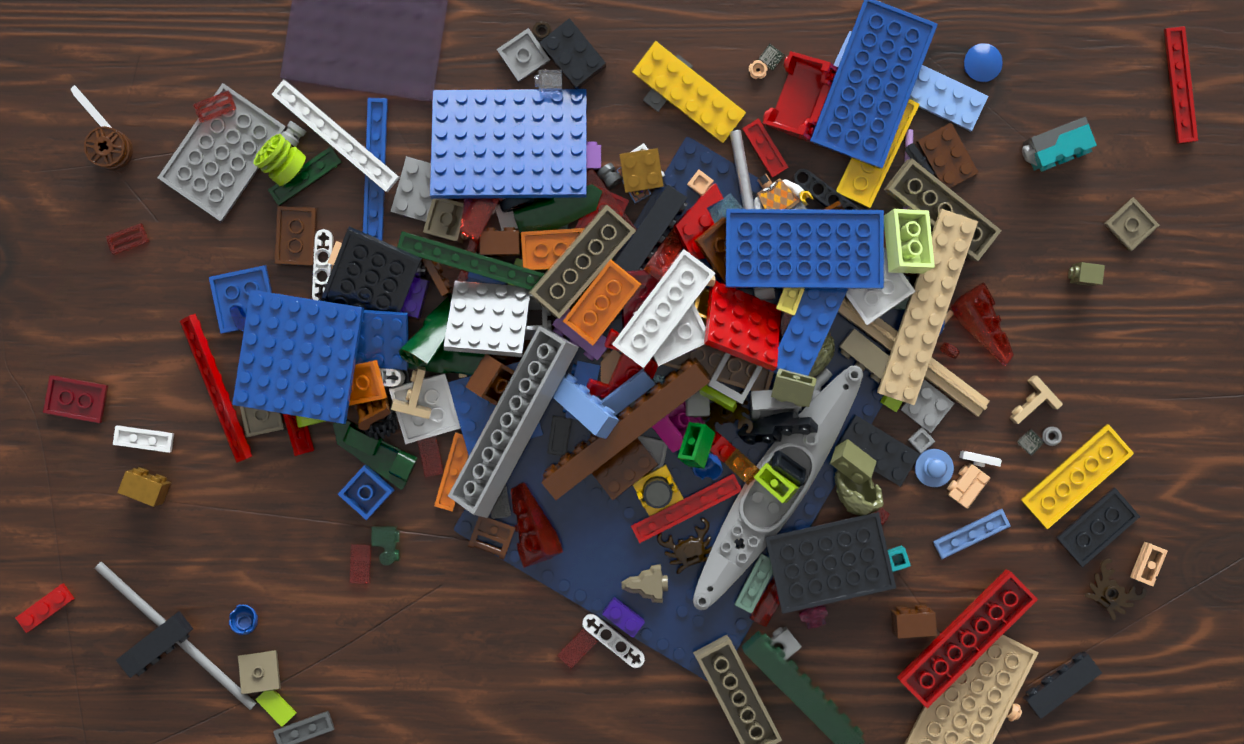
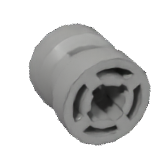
[281,121,307,147]

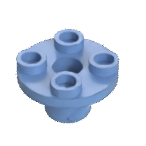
[915,449,954,487]

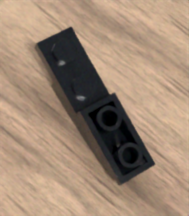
[738,411,818,445]

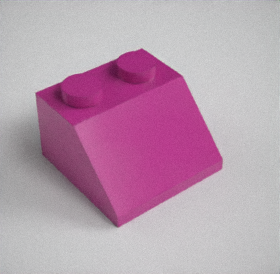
[652,402,705,452]

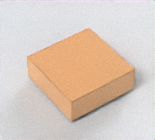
[687,169,714,196]

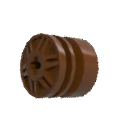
[84,126,133,170]

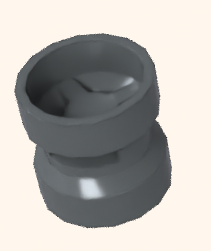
[597,163,623,190]

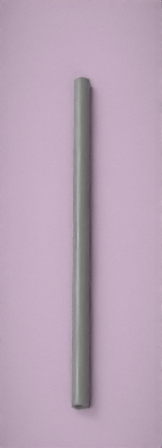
[94,562,256,710]

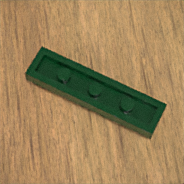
[268,146,343,206]

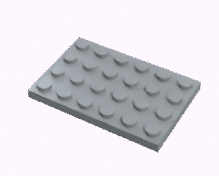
[158,83,287,222]

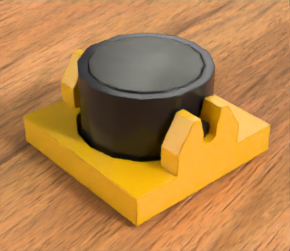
[633,464,683,516]

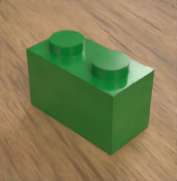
[677,422,715,469]

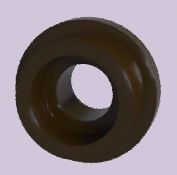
[532,21,552,41]

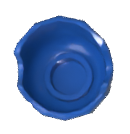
[692,453,723,480]
[229,605,258,635]

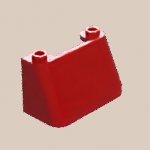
[763,51,837,143]

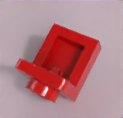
[710,431,736,463]

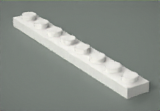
[272,79,400,192]

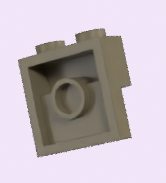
[423,199,475,244]

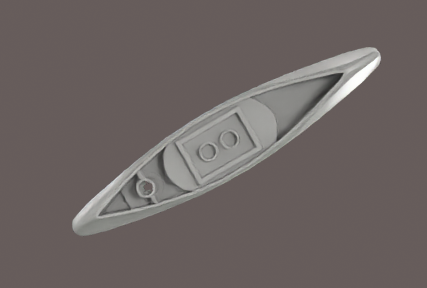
[693,366,863,610]

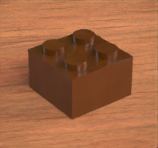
[480,227,521,257]
[465,354,514,405]
[891,605,937,639]

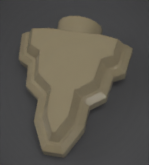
[621,564,668,603]

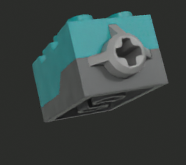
[1022,117,1097,172]

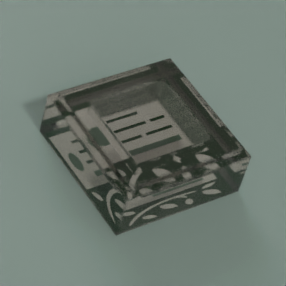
[758,44,785,71]
[1017,429,1045,456]

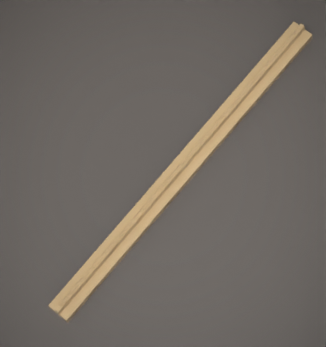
[838,295,989,416]

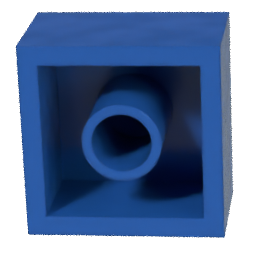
[338,465,395,520]

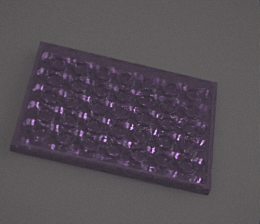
[280,0,448,102]

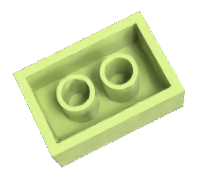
[884,209,935,274]

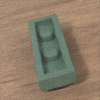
[734,553,773,614]

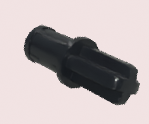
[905,143,935,175]

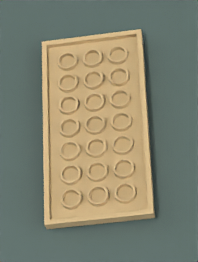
[905,635,1038,744]

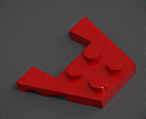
[673,183,724,260]
[586,329,658,398]

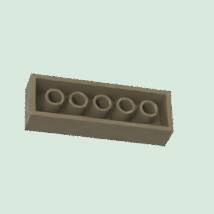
[884,159,1002,261]
[528,205,636,319]
[693,635,782,744]

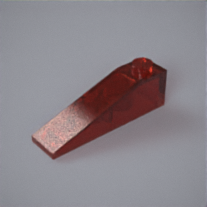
[460,198,503,241]
[951,282,1014,366]
[511,482,563,568]

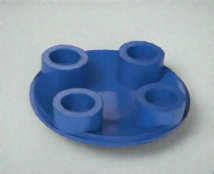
[964,43,1003,82]

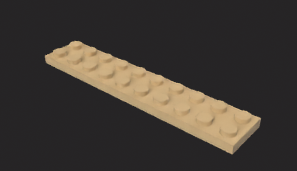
[877,209,978,405]

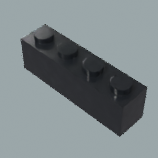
[116,611,193,678]
[1023,652,1102,719]

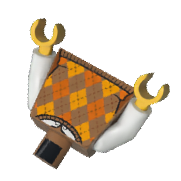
[754,174,814,209]

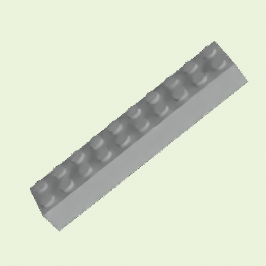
[448,326,579,518]

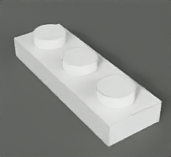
[113,425,174,453]

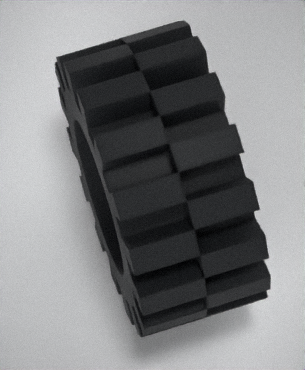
[364,407,398,439]

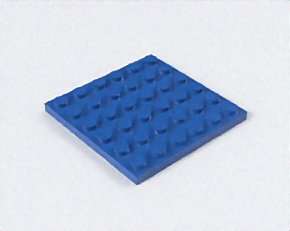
[232,290,364,424]

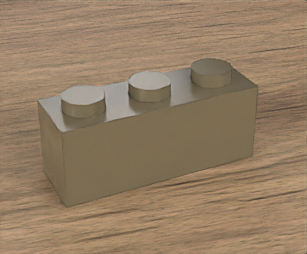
[838,329,889,383]

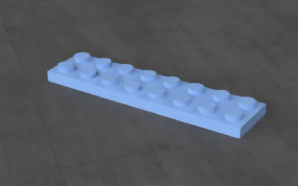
[833,31,988,132]

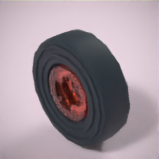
[499,198,534,213]

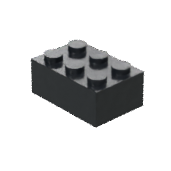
[540,18,606,90]

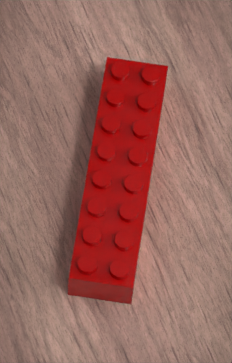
[897,569,1038,708]

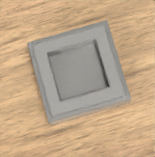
[907,427,935,454]

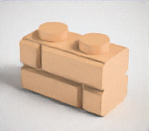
[947,463,990,509]
[1130,542,1168,586]

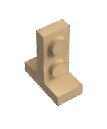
[391,366,431,419]
[1010,376,1063,424]

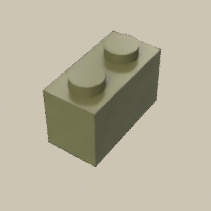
[1068,262,1105,286]
[771,368,817,407]
[830,439,876,485]

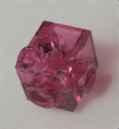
[799,605,828,629]

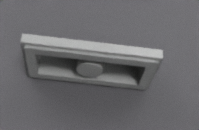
[685,391,710,418]

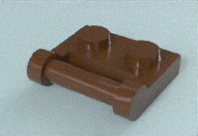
[354,391,391,430]
[468,516,516,560]

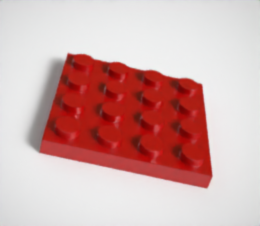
[704,281,781,371]

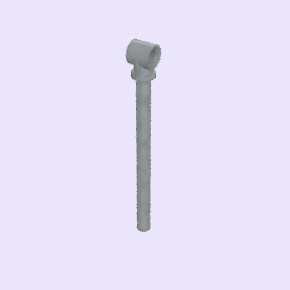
[729,130,775,300]

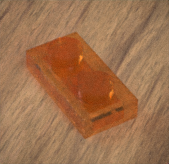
[724,448,759,485]

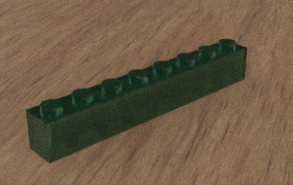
[742,630,865,744]

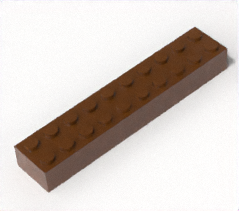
[541,357,710,500]

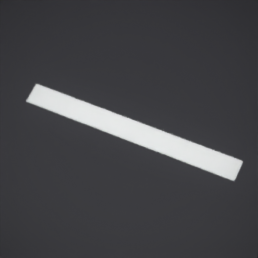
[71,85,112,128]

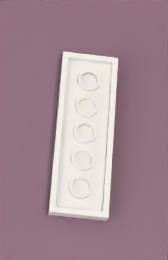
[612,249,715,368]

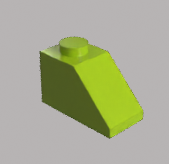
[754,463,799,503]

